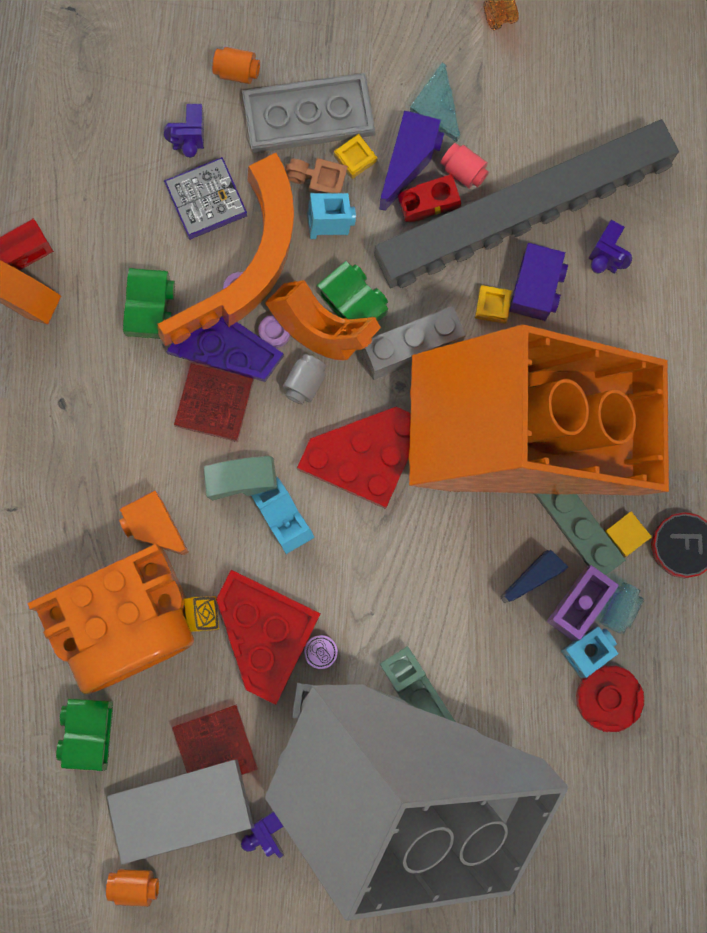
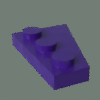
[166,317,284,382]

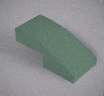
[204,456,277,501]

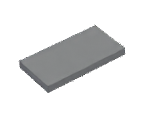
[242,73,375,153]
[107,760,254,865]

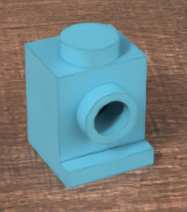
[307,193,356,239]
[561,626,619,678]

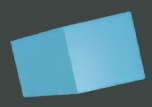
[251,476,315,554]

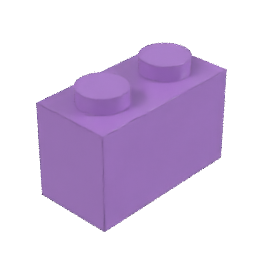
[546,565,619,641]

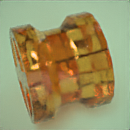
[483,0,519,31]

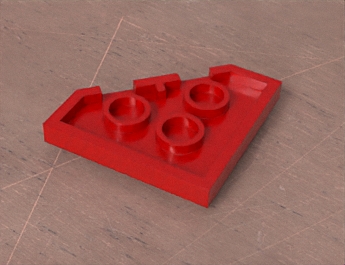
[297,406,411,509]
[216,570,321,705]

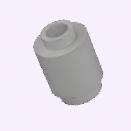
[283,354,327,405]

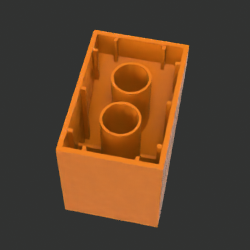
[409,324,669,496]

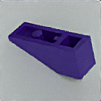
[379,110,444,211]

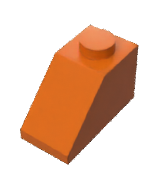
[119,491,189,555]

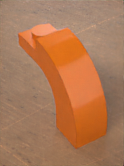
[265,280,381,360]

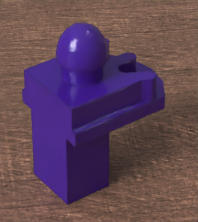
[164,104,204,158]
[589,219,633,274]
[241,811,284,858]

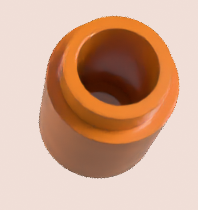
[212,47,260,84]
[106,869,159,907]

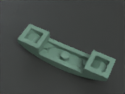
[380,646,456,722]

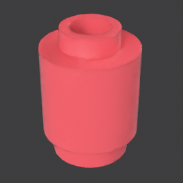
[440,143,489,189]

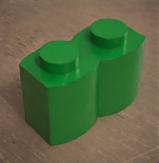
[316,261,388,321]
[123,268,175,339]
[56,699,113,771]

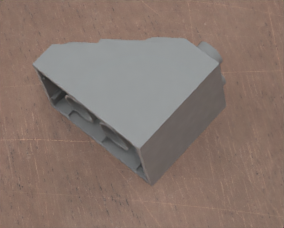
[265,684,569,921]

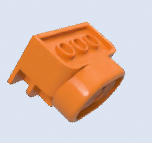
[27,544,194,694]

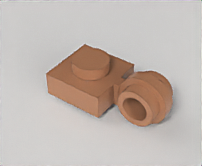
[285,158,348,193]

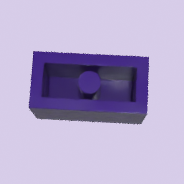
[509,243,568,321]

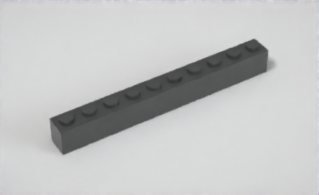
[374,119,679,289]

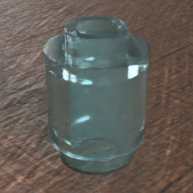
[600,582,644,634]

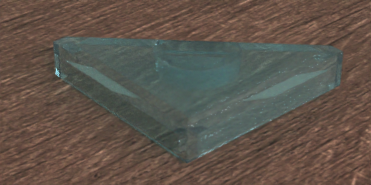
[410,62,461,142]

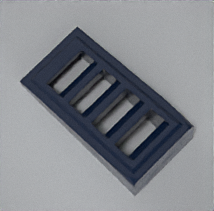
[500,549,568,603]

